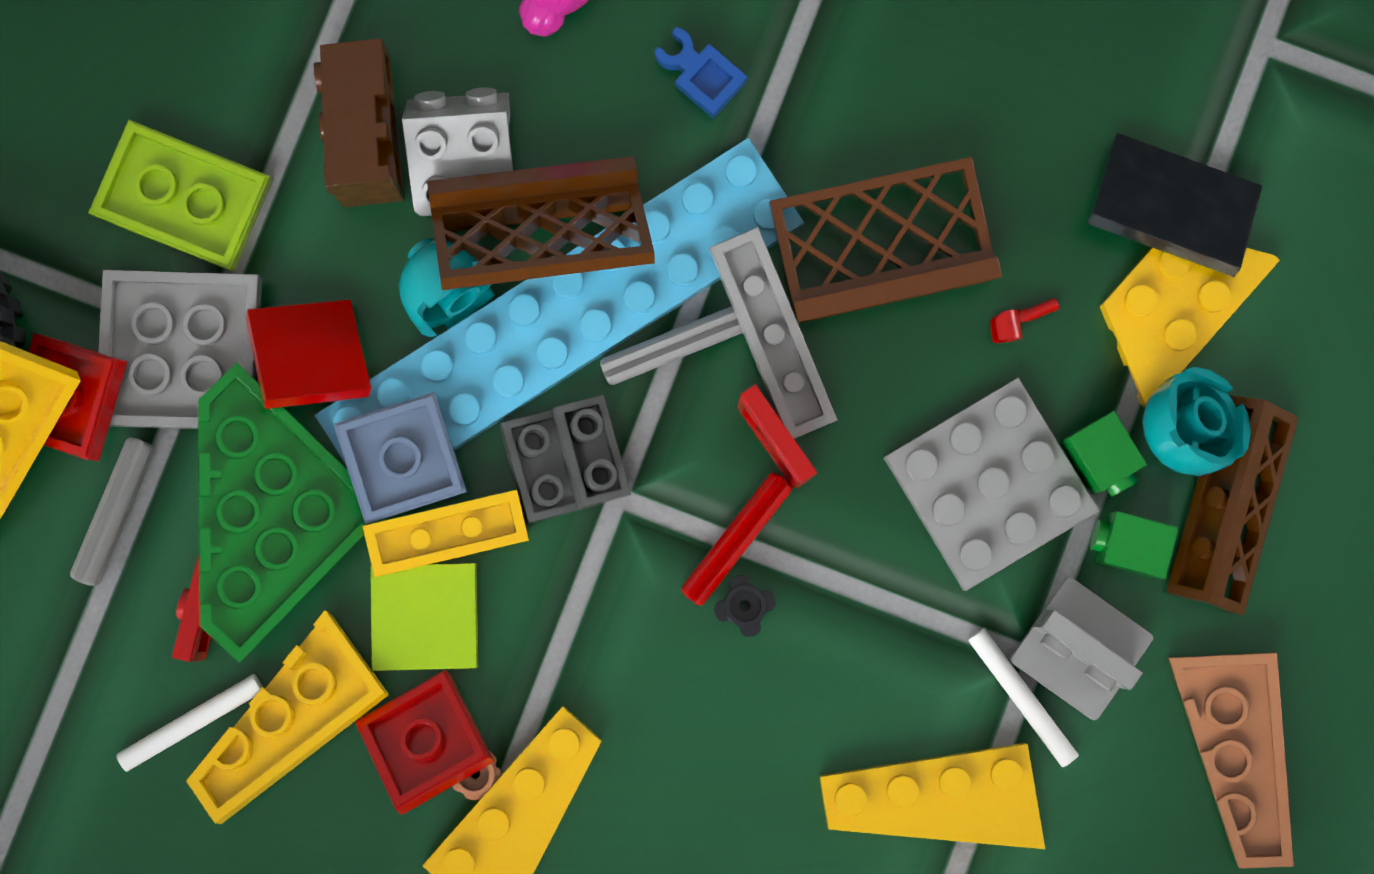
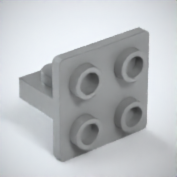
[1010,578,1153,720]

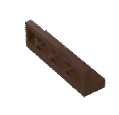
[1166,395,1299,616]

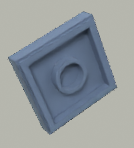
[333,392,467,524]

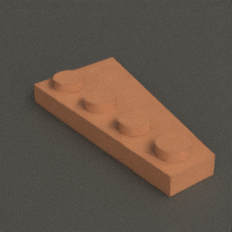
[1168,652,1294,868]

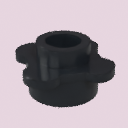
[714,575,776,637]

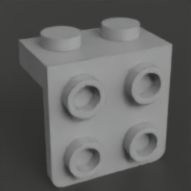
[402,87,513,216]

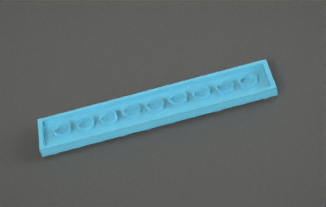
[315,138,804,464]

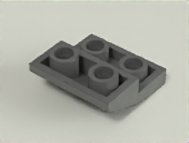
[499,395,631,525]

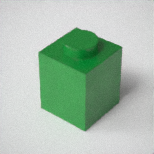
[1060,411,1147,497]
[1090,511,1178,579]

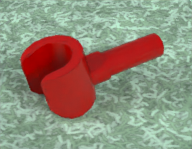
[990,298,1059,343]

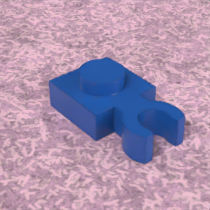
[654,27,748,119]

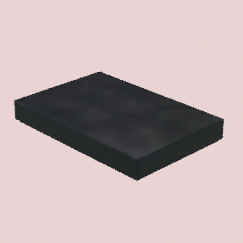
[1087,133,1262,277]

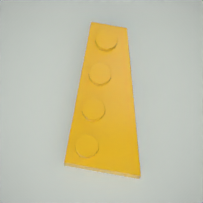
[423,706,602,874]

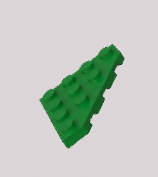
[197,363,377,663]

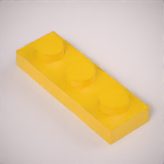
[363,490,529,577]

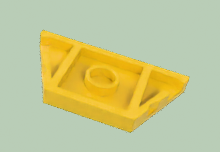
[1099,247,1280,408]

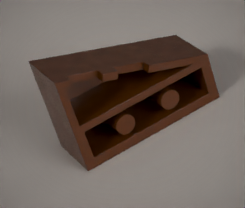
[314,38,405,207]

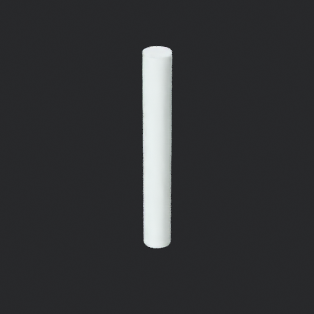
[968,628,1079,767]
[116,674,263,772]

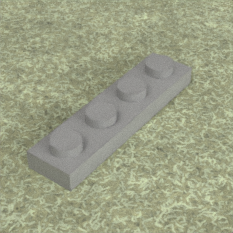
[708,227,837,439]

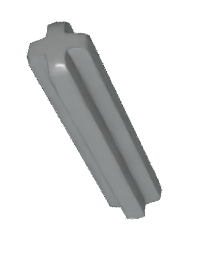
[600,306,743,385]
[70,437,155,586]

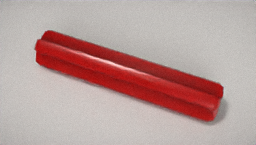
[681,472,792,606]

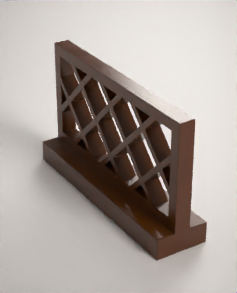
[427,156,655,290]
[769,157,1002,324]

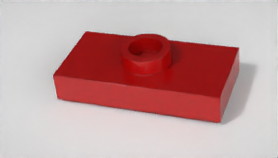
[172,554,212,662]

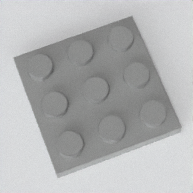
[98,270,262,429]
[884,378,1099,591]

